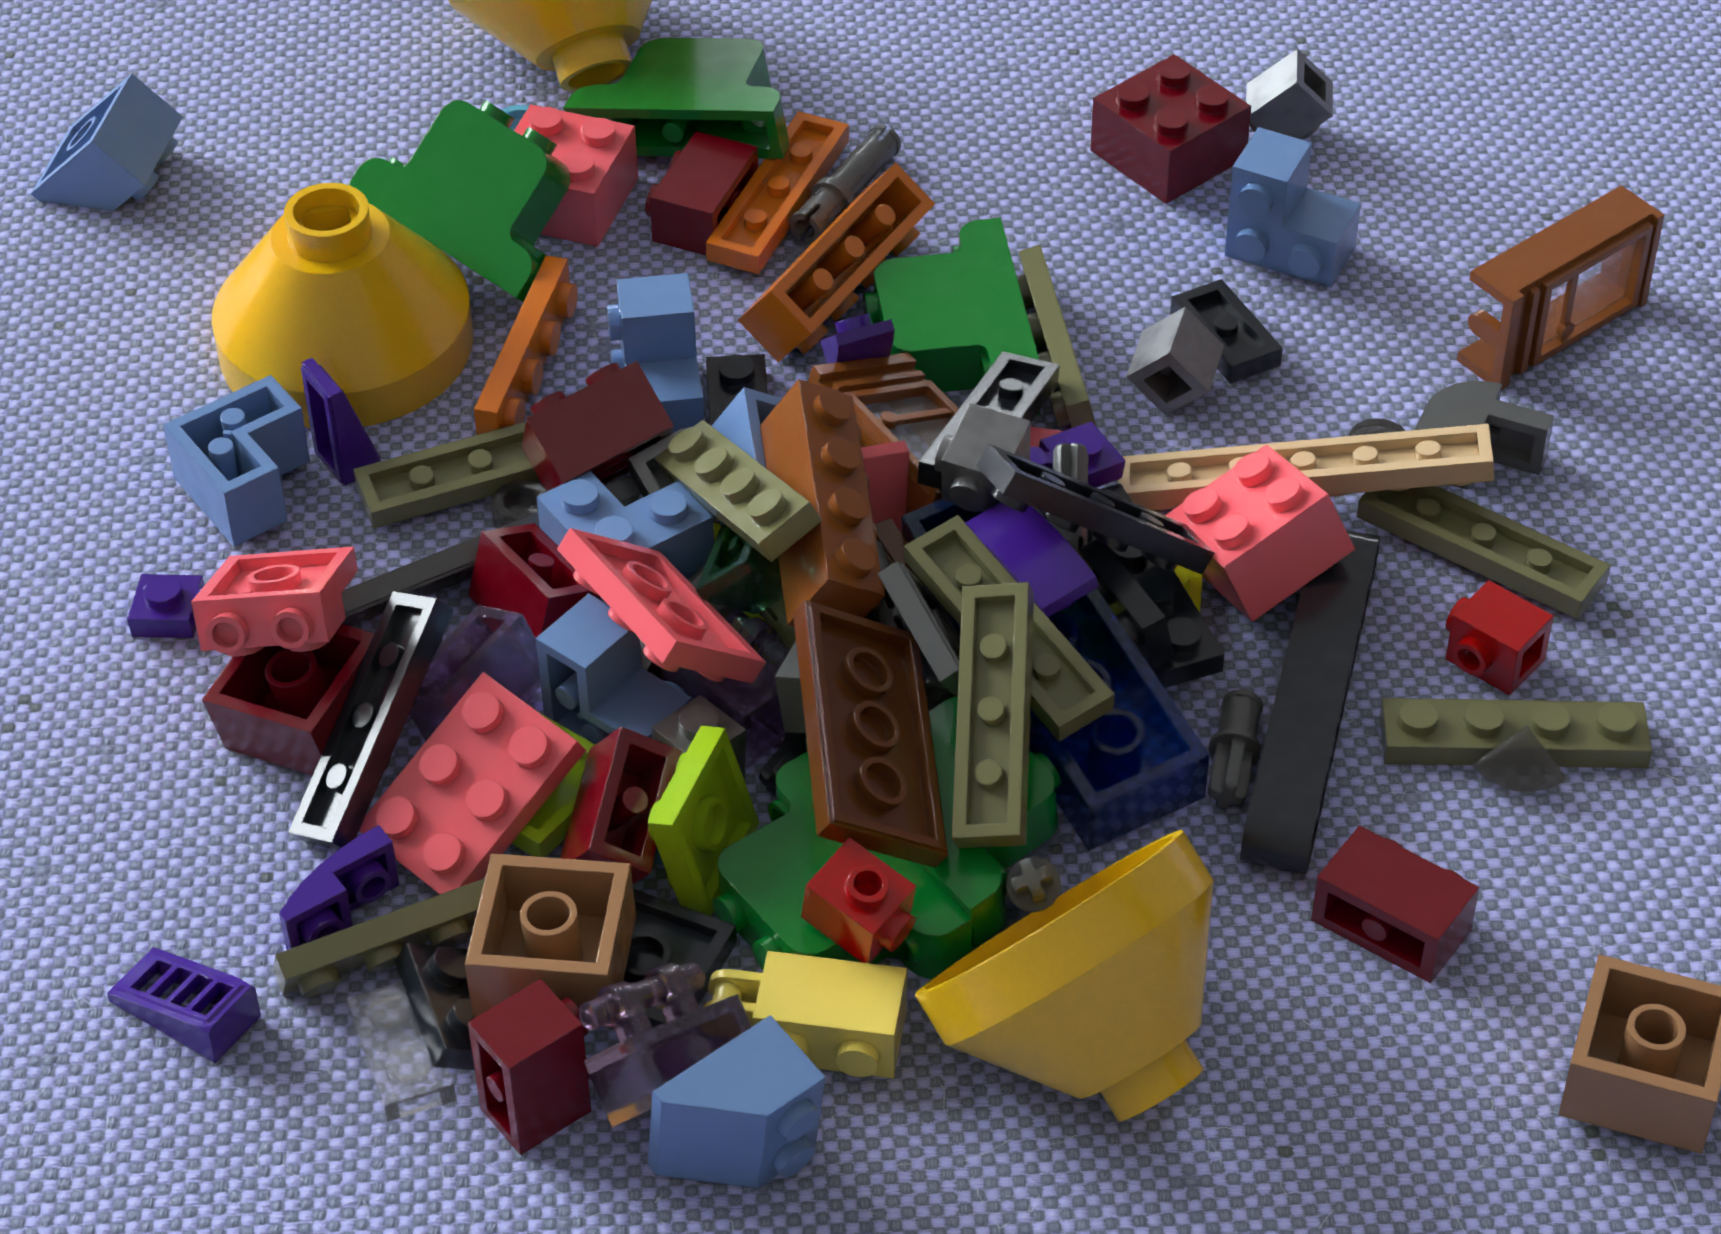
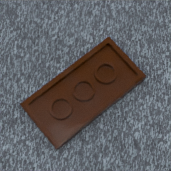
[793,600,948,868]

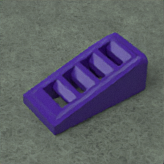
[301,358,381,486]
[107,947,261,1063]

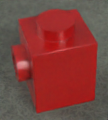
[1445,580,1554,696]
[801,837,916,963]

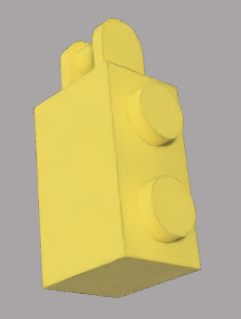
[701,951,907,1078]

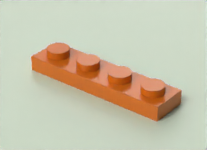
[706,111,849,275]
[474,255,578,435]

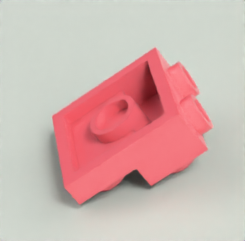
[191,546,358,656]

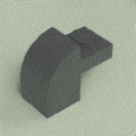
[1415,381,1554,490]

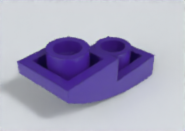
[820,313,895,364]
[965,502,1099,617]
[279,825,399,950]

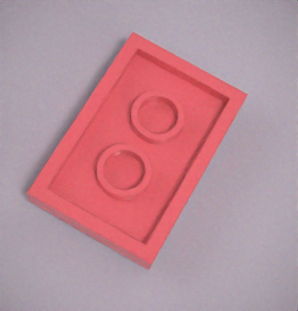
[557,528,766,684]
[359,672,586,895]

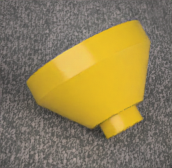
[448,0,652,91]
[212,183,473,428]
[915,830,1214,1122]

